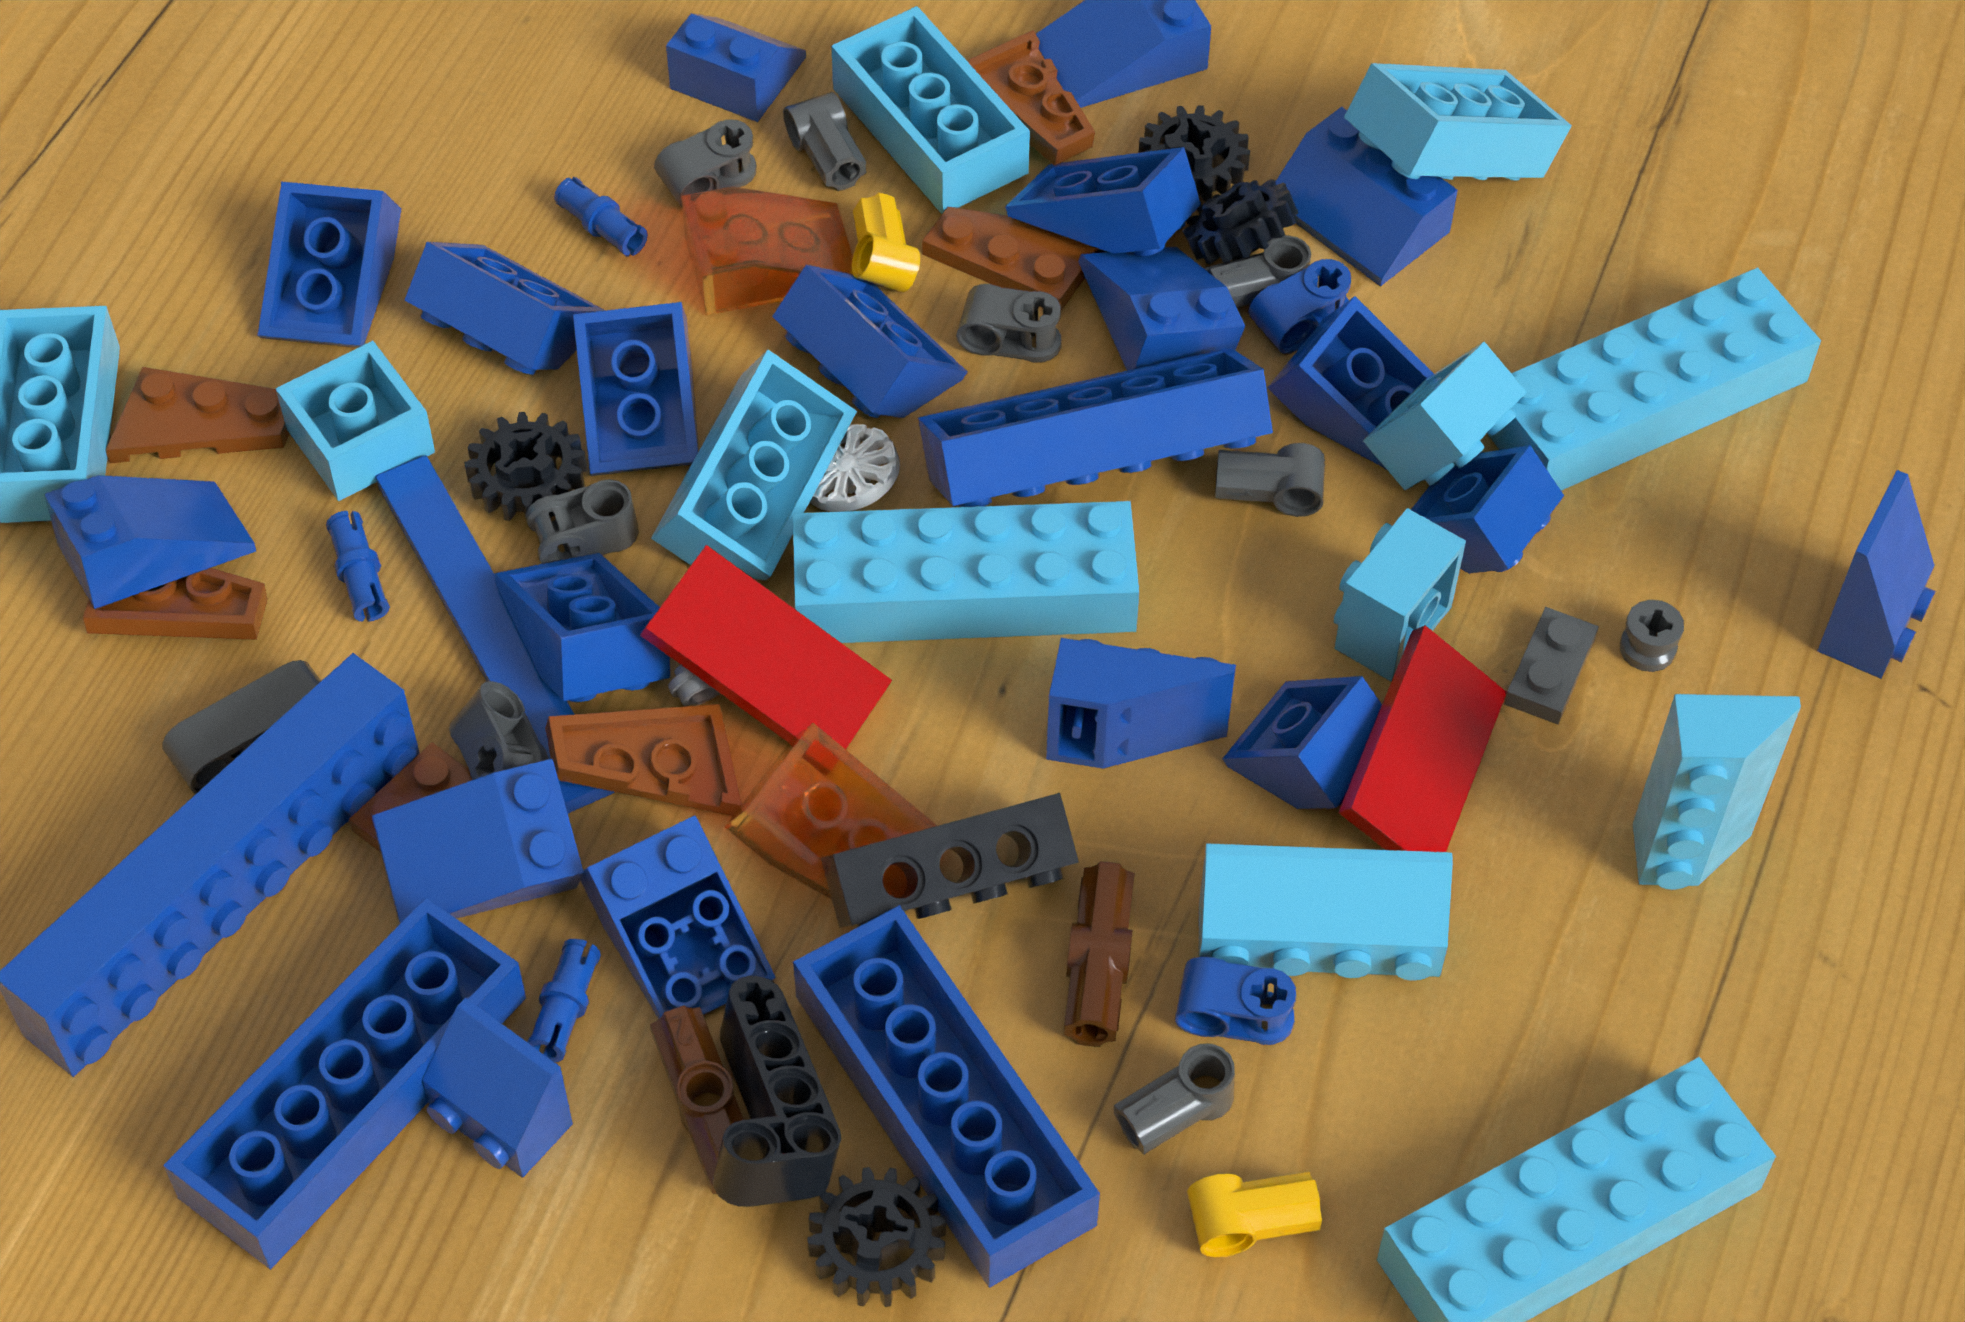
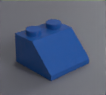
[666,13,806,122]
[1411,445,1564,574]
[1222,676,1382,809]
[422,997,573,1178]

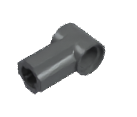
[783,92,866,191]
[1204,235,1311,308]
[1215,443,1325,517]
[1113,1044,1235,1155]

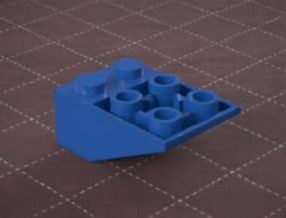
[1046,638,1236,769]
[581,815,776,1019]

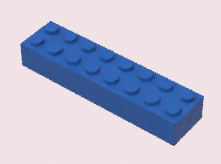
[0,653,420,1077]

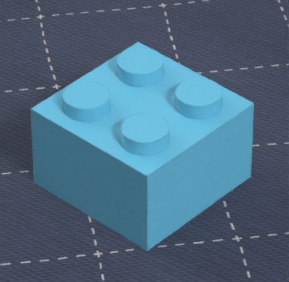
[276,341,435,501]
[1363,342,1527,490]
[1333,508,1466,682]

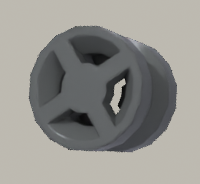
[1620,600,1684,672]

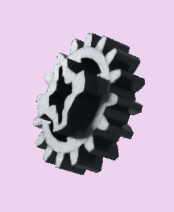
[1138,105,1250,202]
[1183,179,1298,264]
[465,412,587,521]
[807,1167,946,1307]

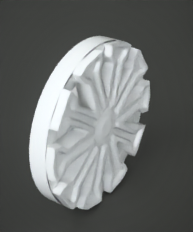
[810,424,900,512]

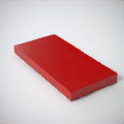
[640,545,892,772]
[1338,625,1507,852]

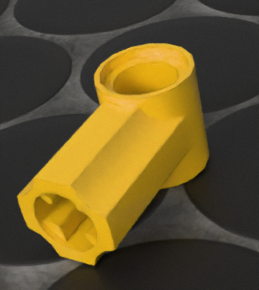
[851,192,920,293]
[1187,1172,1322,1257]

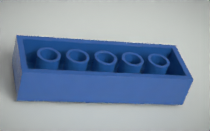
[918,348,1273,507]
[163,898,526,1270]
[793,905,1100,1288]

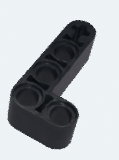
[713,976,841,1207]

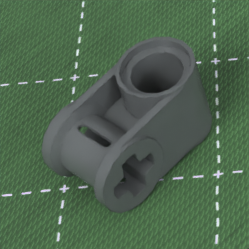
[654,119,757,210]
[956,284,1061,363]
[525,479,639,564]
[449,681,548,780]

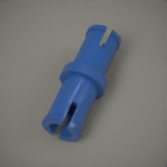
[554,177,648,257]
[326,511,390,622]
[527,938,601,1062]

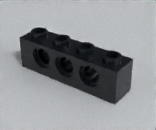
[821,793,1079,928]

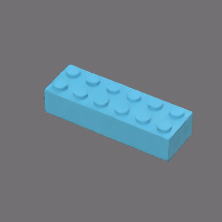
[1487,267,1821,491]
[793,501,1139,643]
[1377,1057,1776,1322]

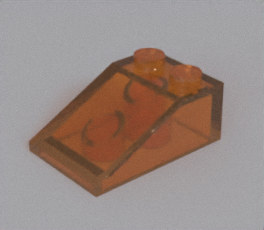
[681,186,853,315]
[724,723,937,900]

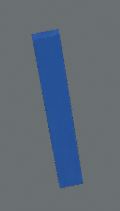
[376,455,615,813]

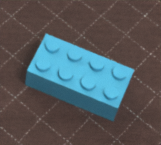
[831,6,1030,214]
[1344,63,1572,181]
[0,306,120,523]

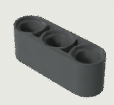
[162,660,321,794]

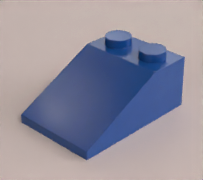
[1036,0,1212,108]
[1005,147,1201,257]
[257,181,402,348]
[1078,247,1245,371]
[1267,296,1434,470]
[573,302,699,476]
[1817,470,1936,679]
[44,475,256,609]
[495,553,670,702]
[372,759,584,924]

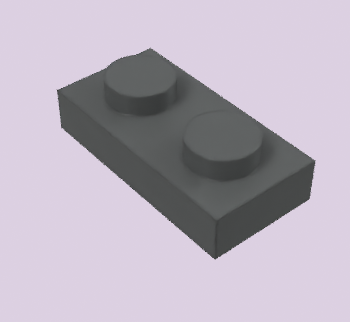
[1504,607,1599,724]

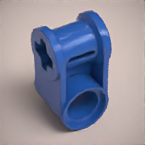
[1248,259,1351,354]
[1175,957,1296,1045]

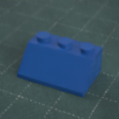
[1275,107,1458,286]
[404,242,606,375]
[772,265,968,418]

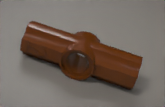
[1064,861,1135,1047]
[650,1005,744,1194]

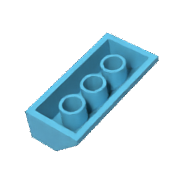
[651,350,857,581]
[1633,694,1801,890]
[1199,844,1453,981]

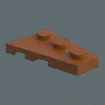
[966,30,1095,166]
[922,207,1104,311]
[105,367,289,463]
[83,568,268,640]
[545,704,742,817]

